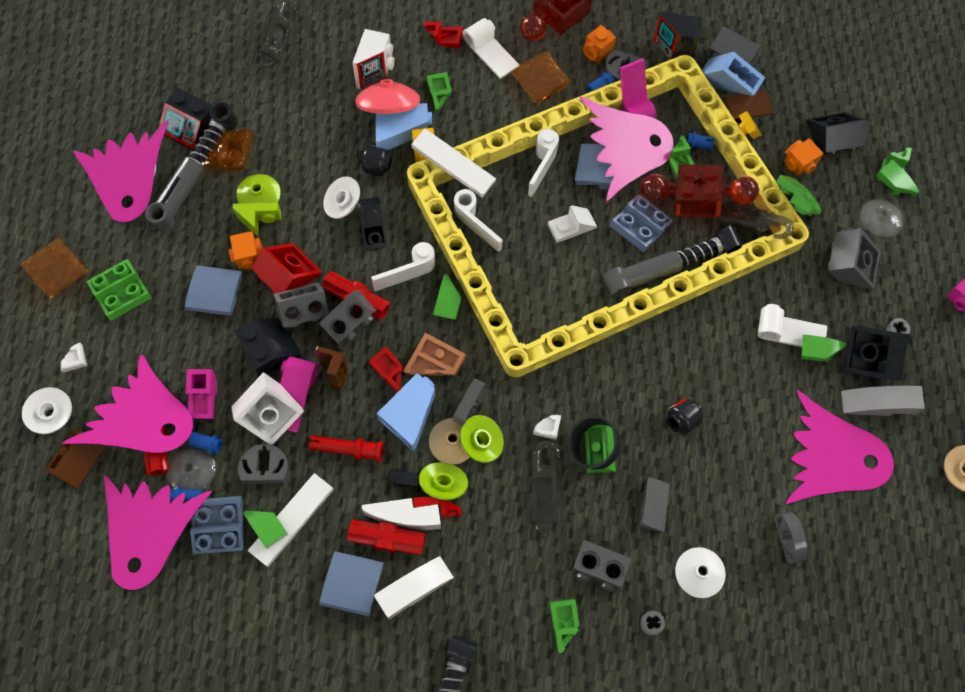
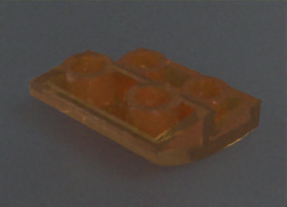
[511,51,571,105]
[202,128,254,171]
[20,237,88,299]

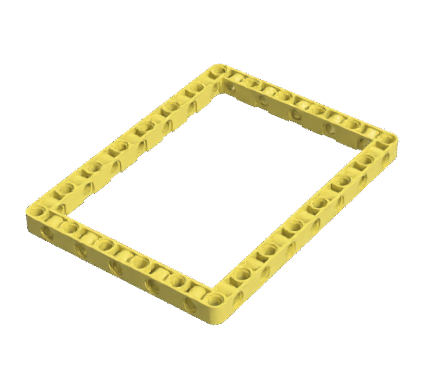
[407,55,809,377]

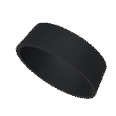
[567,416,621,470]

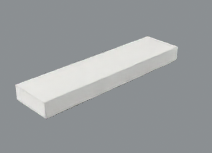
[411,129,496,198]
[248,473,334,567]

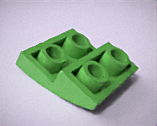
[776,175,822,216]
[86,259,152,321]

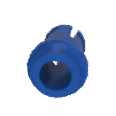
[587,72,615,92]
[686,131,715,151]
[189,432,222,454]
[170,487,203,504]

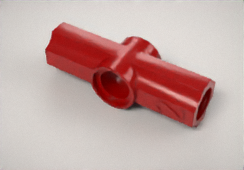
[321,271,391,321]
[347,519,426,556]

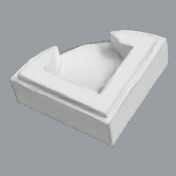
[61,343,87,373]
[533,415,561,440]

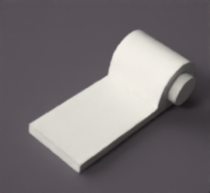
[463,18,520,79]
[528,129,559,197]
[454,189,503,252]
[371,242,435,292]
[758,304,827,347]

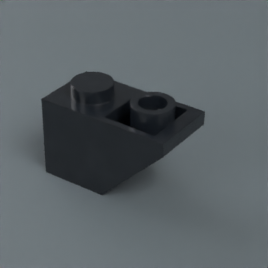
[358,197,388,250]

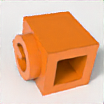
[583,25,616,64]
[784,138,824,177]
[228,231,263,270]

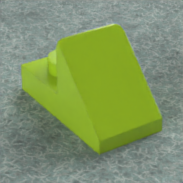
[233,202,281,236]

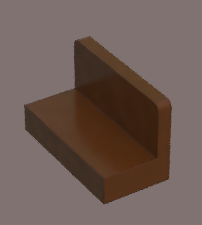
[723,90,773,121]
[315,346,349,391]
[45,429,105,488]

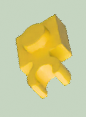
[739,111,762,139]

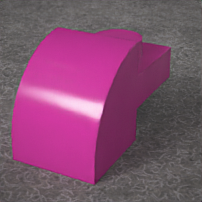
[186,369,217,419]

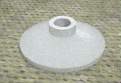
[323,177,360,219]
[22,387,72,434]
[675,547,726,598]

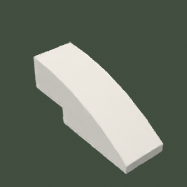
[362,498,441,530]
[374,556,454,619]

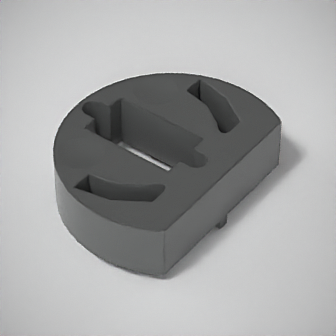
[605,49,647,82]
[453,378,487,425]
[238,444,289,484]
[774,512,807,564]

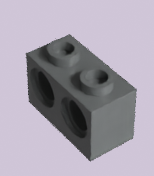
[273,282,329,328]
[319,290,377,344]
[571,540,632,592]

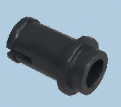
[389,467,420,489]

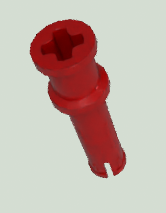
[309,435,384,463]

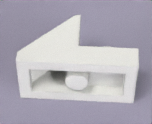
[548,206,597,243]

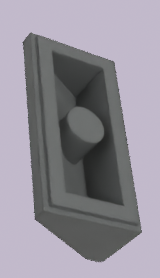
[639,477,670,532]

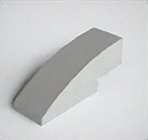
[841,386,925,416]

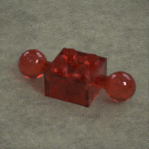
[520,0,592,41]
[641,164,760,217]

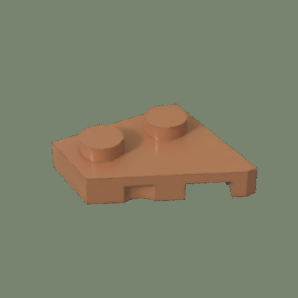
[403,333,467,376]

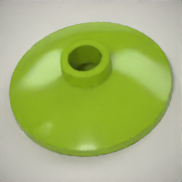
[236,174,281,204]
[460,415,504,463]
[419,462,468,500]

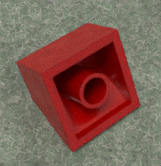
[251,243,322,294]

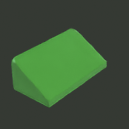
[585,425,616,473]

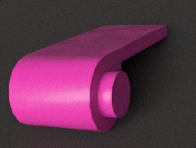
[619,58,656,119]
[280,356,319,433]

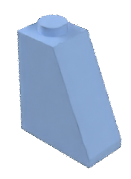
[702,52,765,96]
[376,103,432,150]
[377,373,435,451]

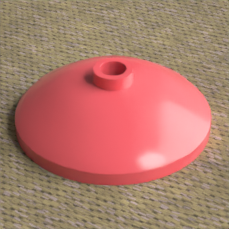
[355,79,420,114]

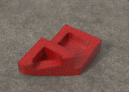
[424,22,464,49]
[368,347,402,393]
[413,497,462,519]

